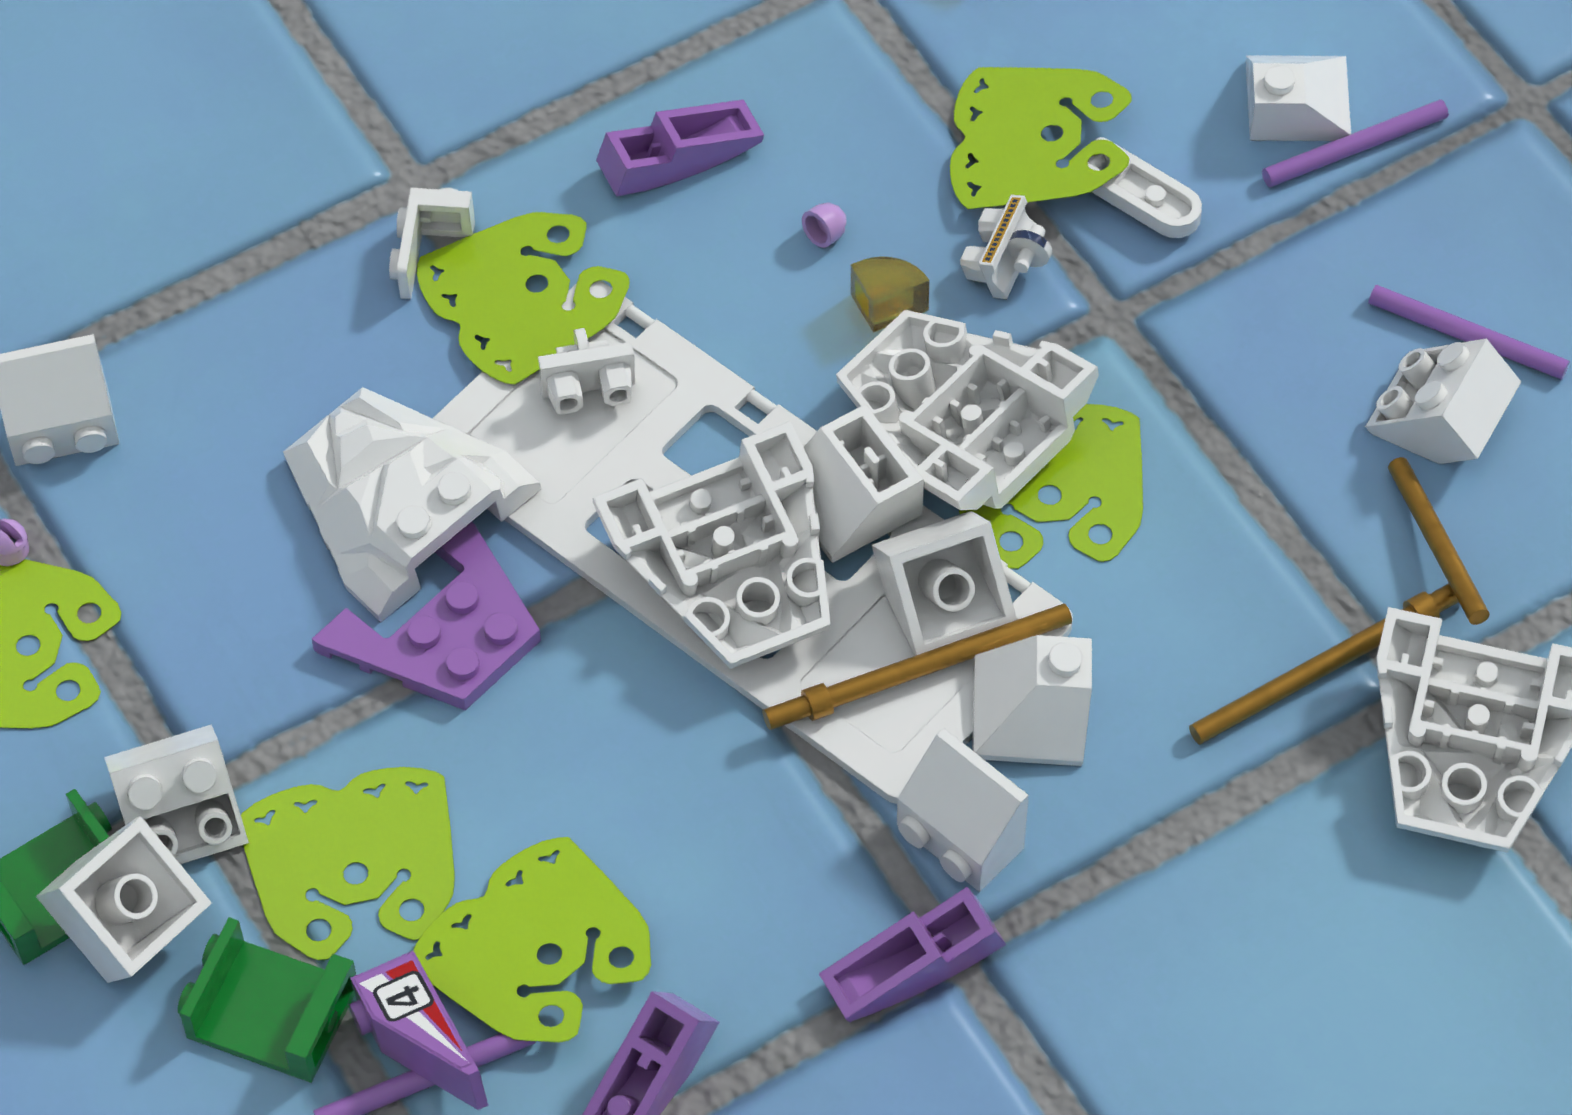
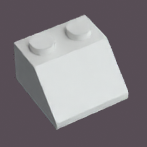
[0,334,120,466]
[872,511,1017,656]
[897,728,1029,892]
[36,816,212,983]

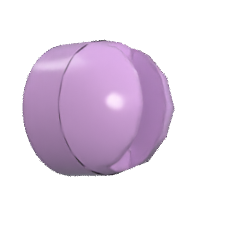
[802,202,846,248]
[0,518,29,566]

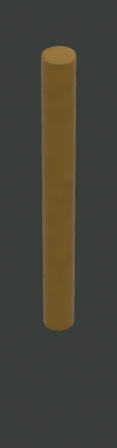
[1388,457,1490,625]

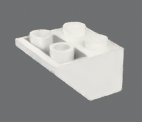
[1365,338,1521,464]
[804,404,924,563]
[104,725,249,864]

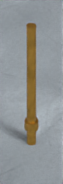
[1189,583,1459,744]
[762,603,1072,730]

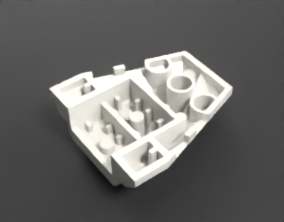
[836,310,1099,510]
[283,387,541,623]
[593,421,831,669]
[1376,607,1572,853]

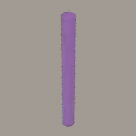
[1262,99,1448,188]
[1368,284,1570,380]
[313,1033,535,1115]

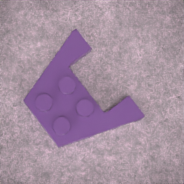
[312,521,541,710]

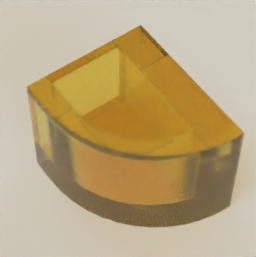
[851,257,930,332]

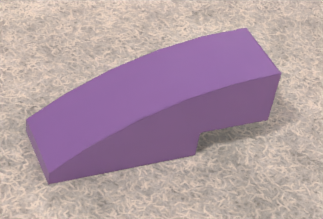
[596,99,764,197]
[819,887,1006,1022]

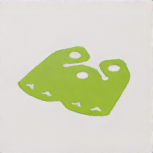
[950,67,1132,209]
[417,212,630,385]
[958,404,1143,569]
[0,559,121,729]
[241,767,455,960]
[414,837,651,1043]

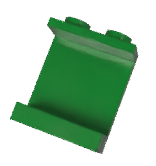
[0,789,112,965]
[177,917,356,1083]

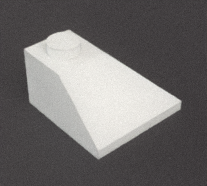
[1246,55,1351,141]
[972,635,1092,766]

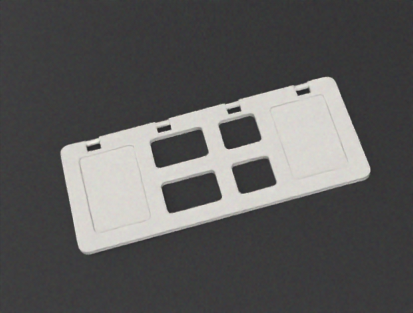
[432,281,1073,804]

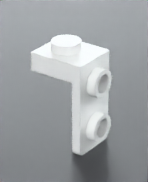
[389,188,475,299]

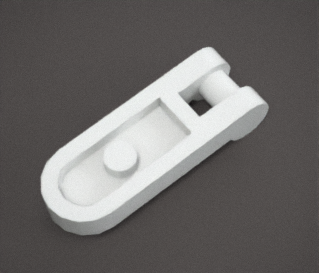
[1088,137,1202,238]

